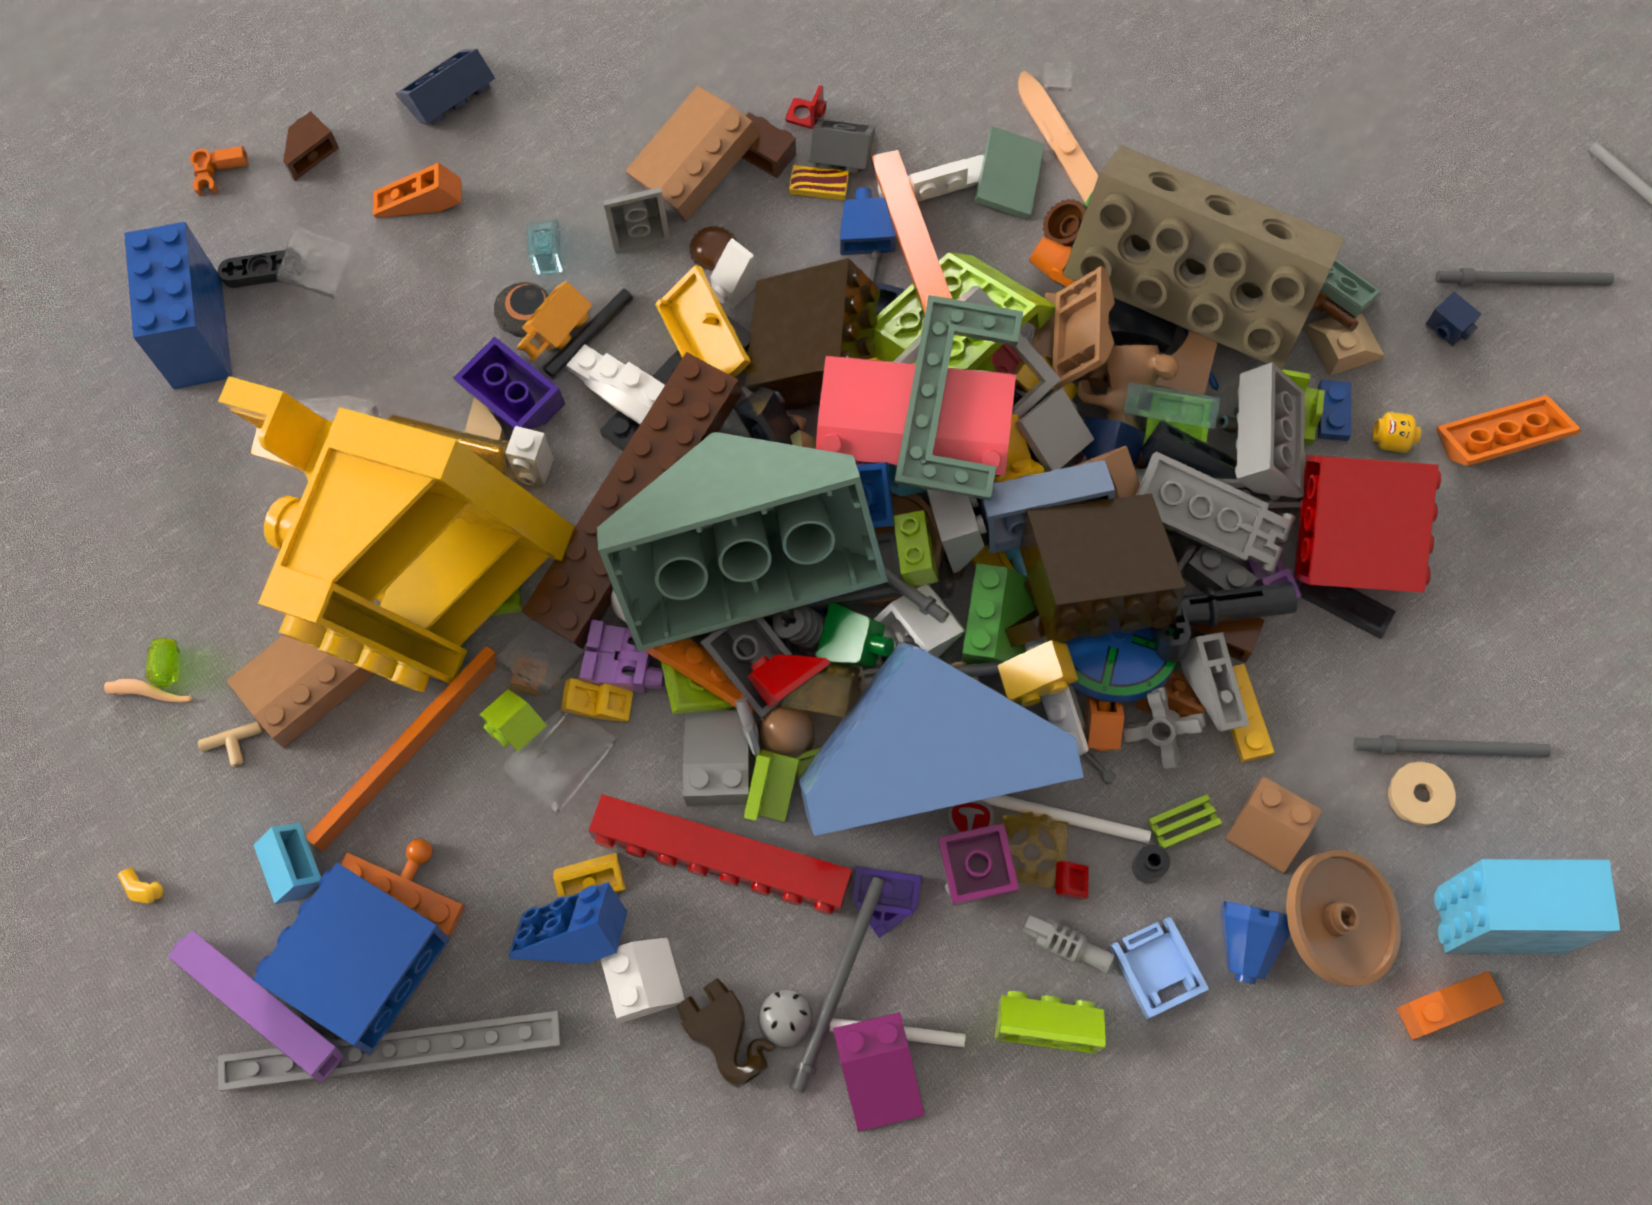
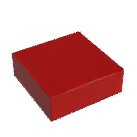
[1056,860,1089,900]

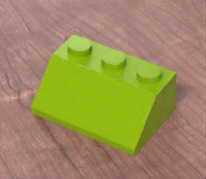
[995,991,1106,1055]

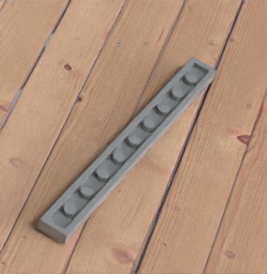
[218,1011,562,1092]

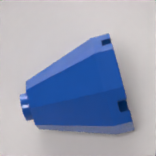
[1221,901,1290,984]

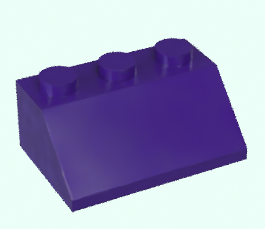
[453,336,565,429]

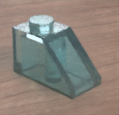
[526,220,562,275]

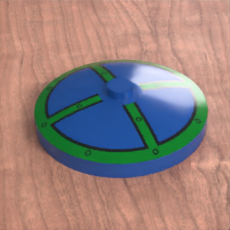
[1057,628,1176,703]

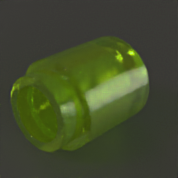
[145,638,180,687]

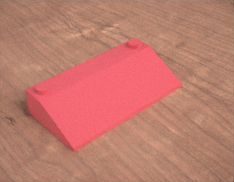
[816,356,1016,476]

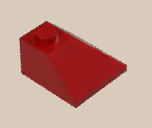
[747,654,831,708]

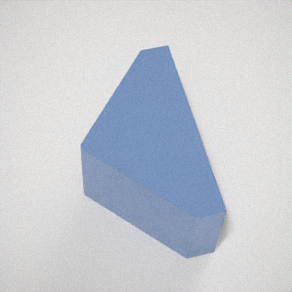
[798,642,1084,836]

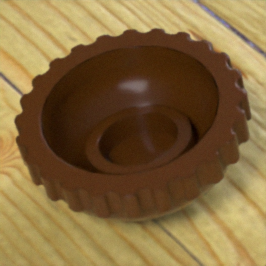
[1043,199,1086,246]
[689,226,736,271]

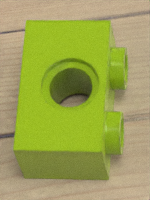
[894,510,939,587]

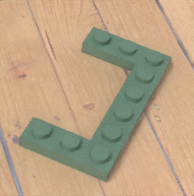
[894,295,1023,500]

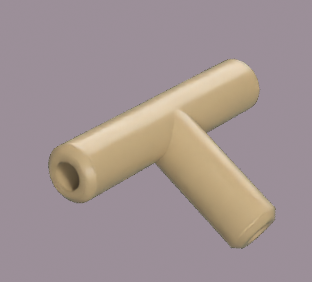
[198,721,264,767]

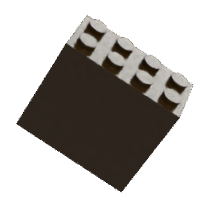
[745,258,880,410]
[1019,493,1186,642]

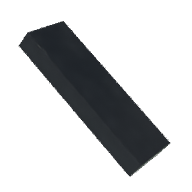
[1299,582,1396,639]

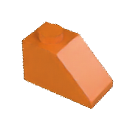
[1085,695,1124,751]

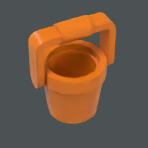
[1029,236,1076,287]

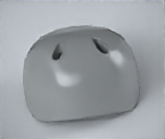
[759,990,811,1047]

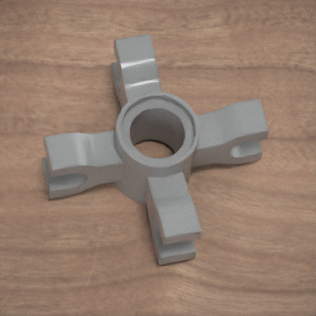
[1123,687,1206,769]

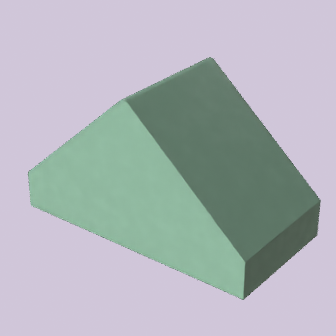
[597,432,888,652]

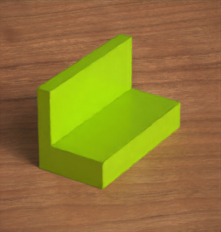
[744,749,800,822]

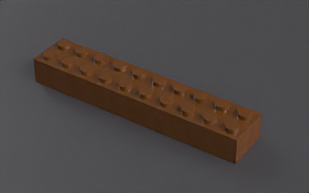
[521,352,743,650]

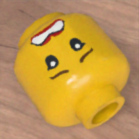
[1373,412,1421,453]

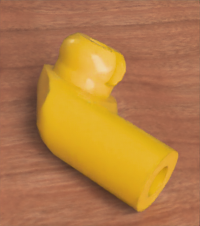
[118,868,164,904]

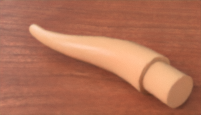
[104,679,192,703]

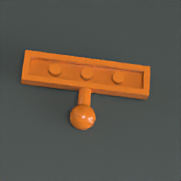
[644,630,754,712]
[341,838,466,936]

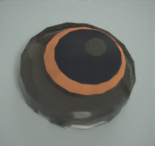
[494,282,548,338]

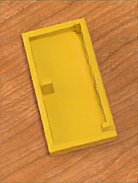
[655,265,751,378]

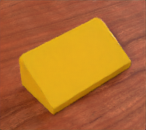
[553,853,626,897]

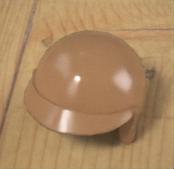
[758,704,815,758]

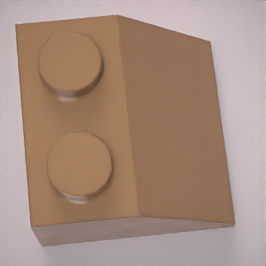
[1225,776,1322,874]

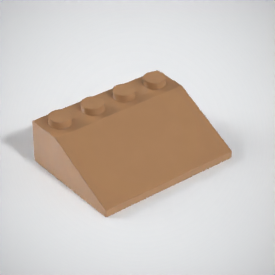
[625,86,760,222]
[226,635,375,749]

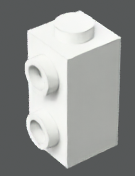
[505,426,554,486]

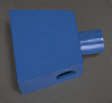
[840,187,895,255]

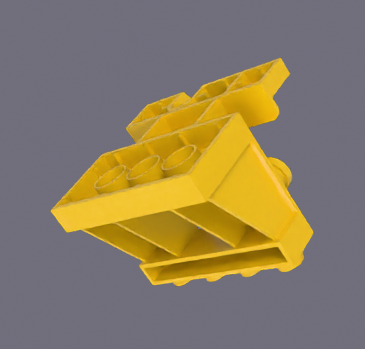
[218,376,575,693]

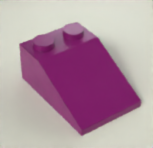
[833,1012,925,1132]

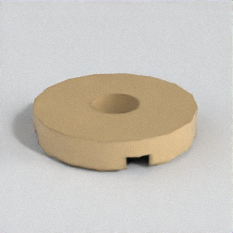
[1387,761,1456,827]

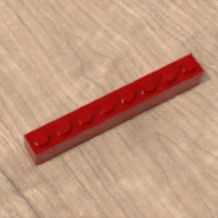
[588,794,852,915]

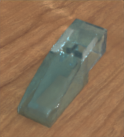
[1123,382,1221,429]

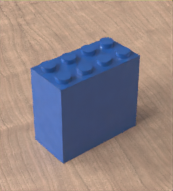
[124,222,232,389]
[253,863,450,1056]

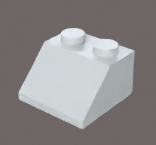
[601,938,685,1023]

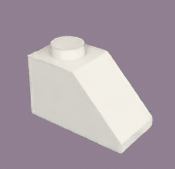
[710,238,756,309]

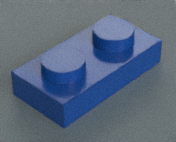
[1318,380,1351,441]

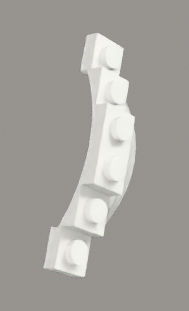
[567,344,665,424]

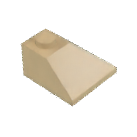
[1304,311,1385,376]

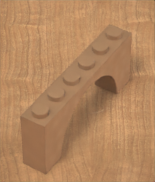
[1031,292,1218,399]

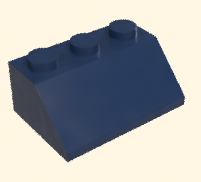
[395,49,495,125]

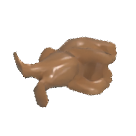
[1078,345,1179,469]

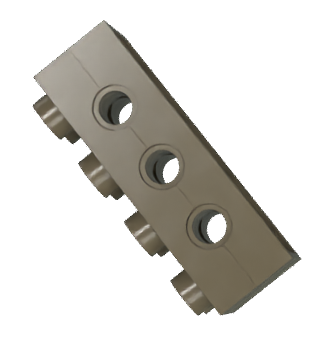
[1063,145,1345,370]

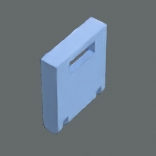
[1110,917,1209,1020]

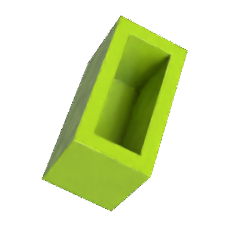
[480,689,547,752]

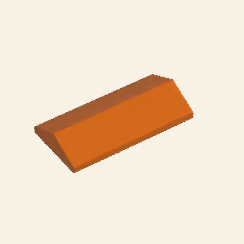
[1437,395,1581,466]

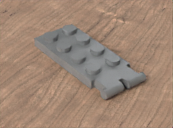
[1135,452,1296,575]

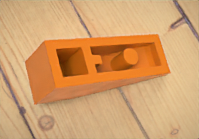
[373,162,461,218]
[1397,970,1504,1040]

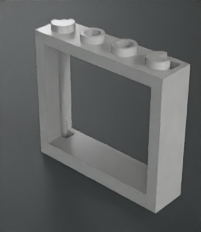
[893,286,1061,419]

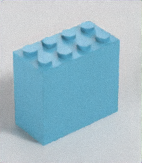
[1434,859,1620,954]

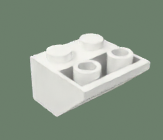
[874,584,966,658]

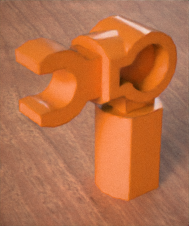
[190,146,248,196]

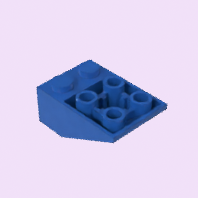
[508,882,627,964]

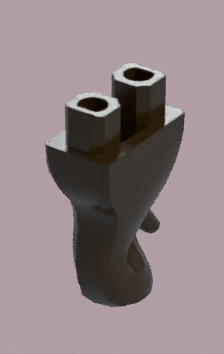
[676,978,775,1088]

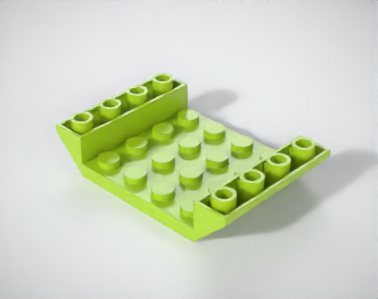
[873,252,1055,370]

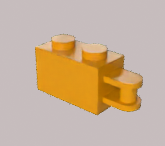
[516,281,592,362]

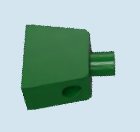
[816,602,894,668]

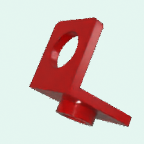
[785,85,827,129]

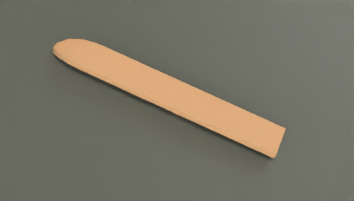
[1018,71,1098,203]

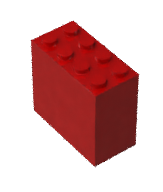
[1293,454,1441,593]

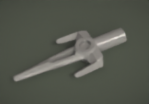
[735,698,761,759]

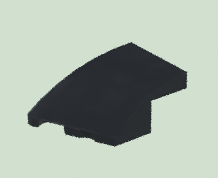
[1109,298,1177,353]

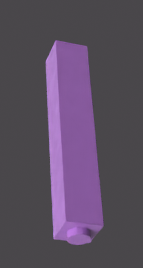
[168,930,345,1084]

